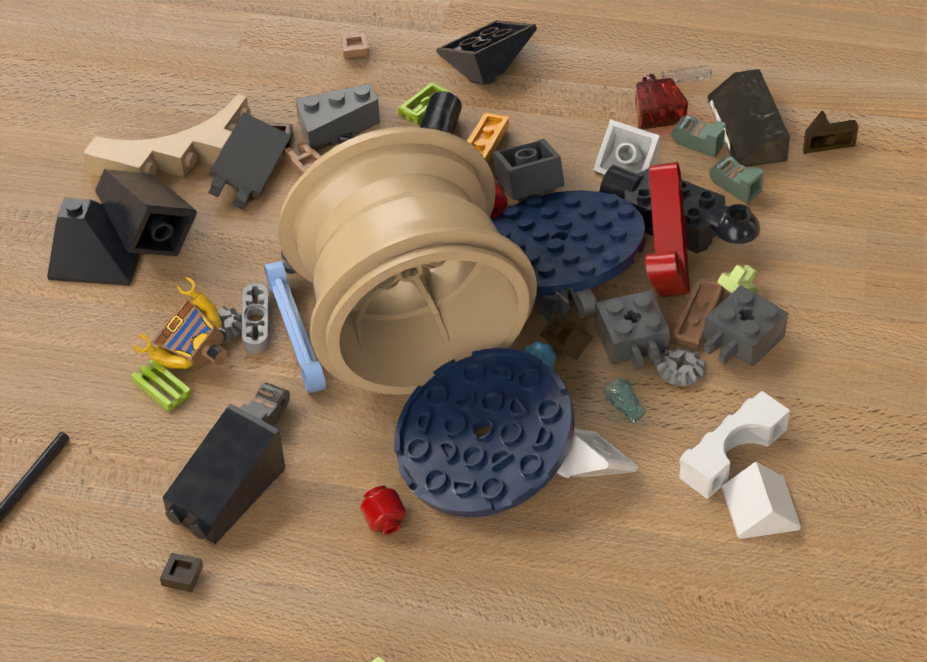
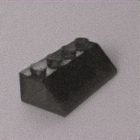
[707,69,790,167]

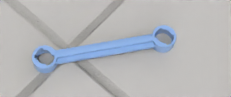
[264,261,326,394]

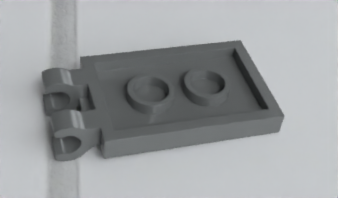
[208,112,291,210]

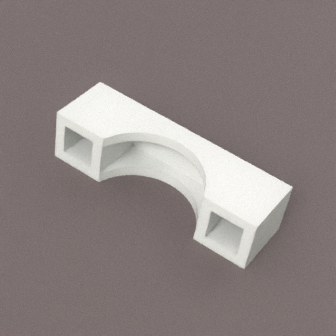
[679,391,790,499]

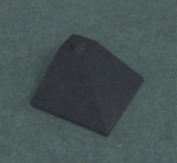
[436,20,537,85]
[47,198,140,286]

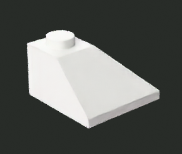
[557,429,639,478]

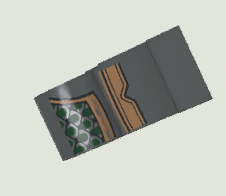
[240,382,290,426]

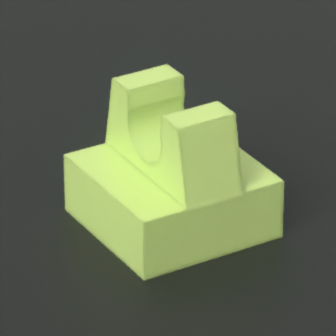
[717,265,758,293]

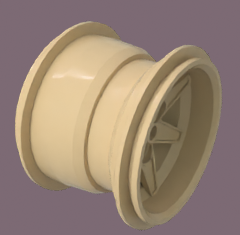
[278,127,537,395]

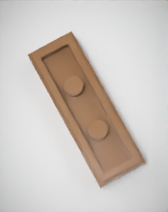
[670,277,725,351]

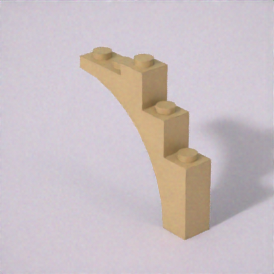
[83,94,251,177]

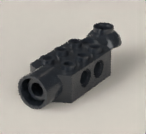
[599,165,761,254]

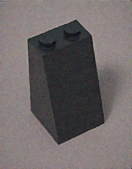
[95,169,197,256]
[163,404,286,544]

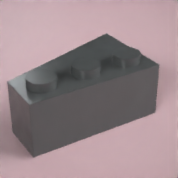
[296,83,380,153]

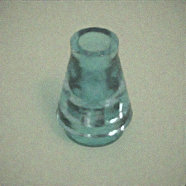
[603,377,646,422]

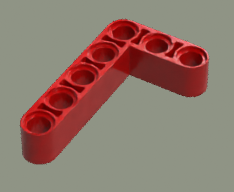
[646,162,690,297]

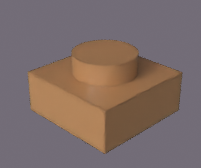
[341,33,369,59]

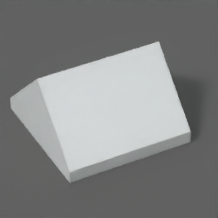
[593,119,661,174]
[722,462,801,539]

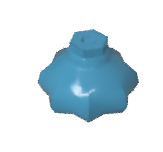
[524,341,558,370]

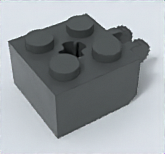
[493,138,565,200]
[703,285,788,366]
[595,290,670,370]

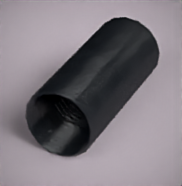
[420,91,462,134]

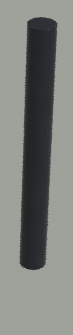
[0,432,70,523]

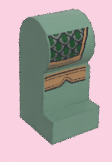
[672,115,726,158]
[709,156,764,204]

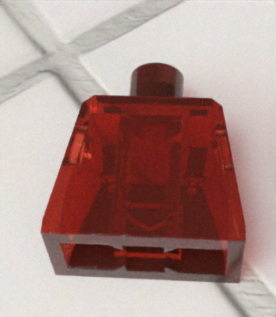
[635,74,689,130]

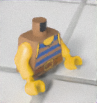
[132,277,227,369]

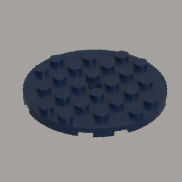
[492,190,646,296]
[394,348,575,517]

